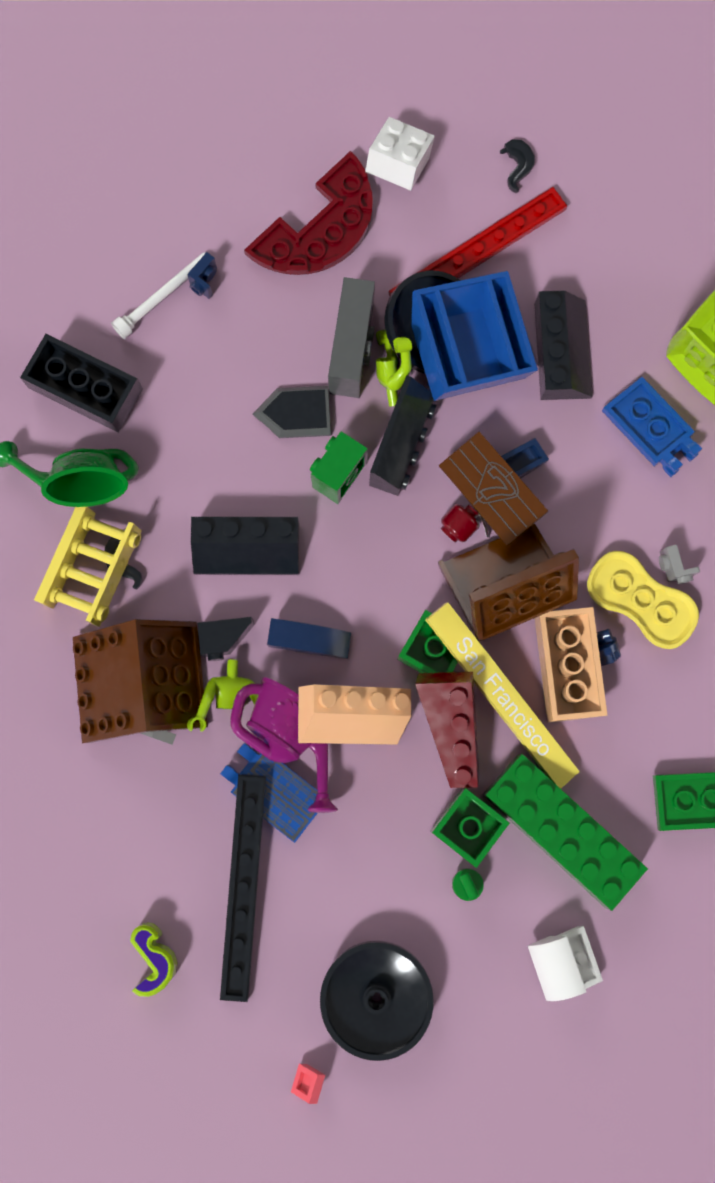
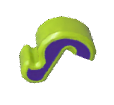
[130,922,178,997]

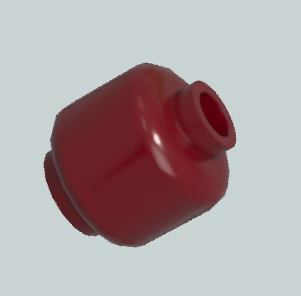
[440,504,480,543]

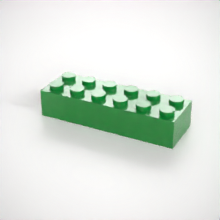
[482,754,648,911]

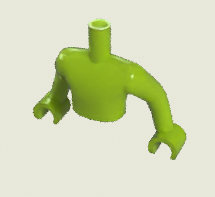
[376,330,412,407]
[187,659,258,732]

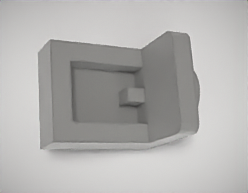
[659,545,700,584]

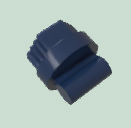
[597,629,621,666]

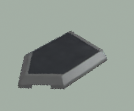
[253,386,331,438]

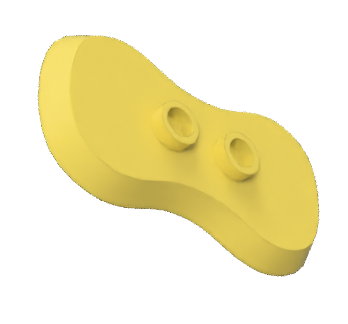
[587,551,699,649]

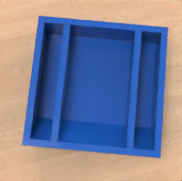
[411,271,538,401]

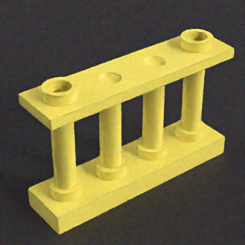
[34,507,142,627]

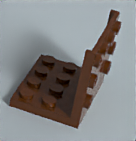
[438,524,579,642]
[73,619,208,743]

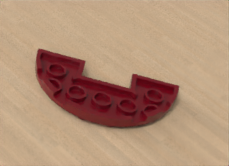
[244,151,373,275]

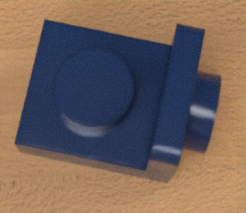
[187,252,217,299]

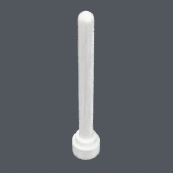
[111,252,206,339]

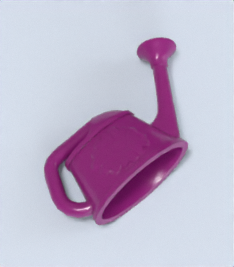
[230,677,338,813]

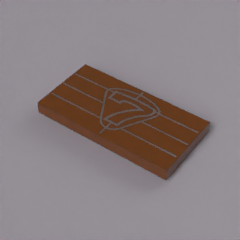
[438,431,548,546]

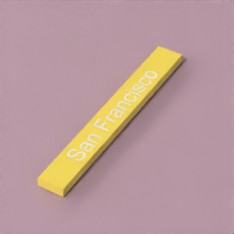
[425,602,580,789]

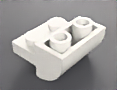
[528,926,603,1001]

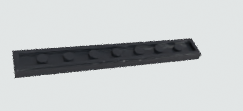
[220,774,266,1002]

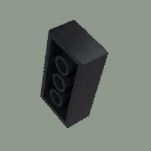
[20,333,143,433]

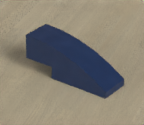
[501,438,549,479]
[267,618,351,659]

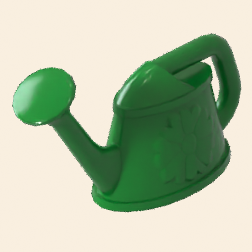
[0,441,139,507]

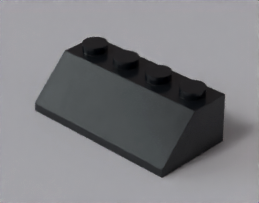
[534,291,592,400]
[369,375,437,496]
[191,517,299,575]

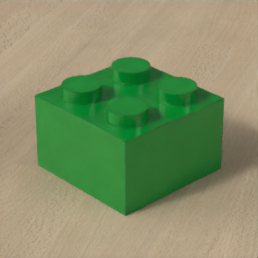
[310,431,368,504]
[397,610,458,673]
[430,788,510,868]

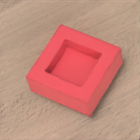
[291,1063,325,1104]

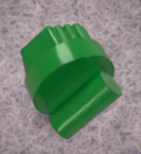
[452,868,484,901]

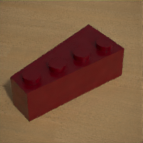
[415,672,479,788]

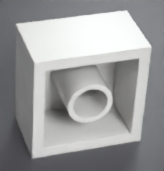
[365,117,435,191]

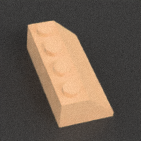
[534,607,608,723]
[298,684,411,745]

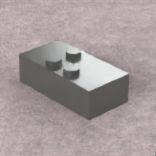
[328,277,375,398]

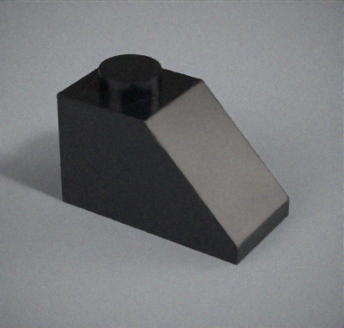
[198,617,254,661]

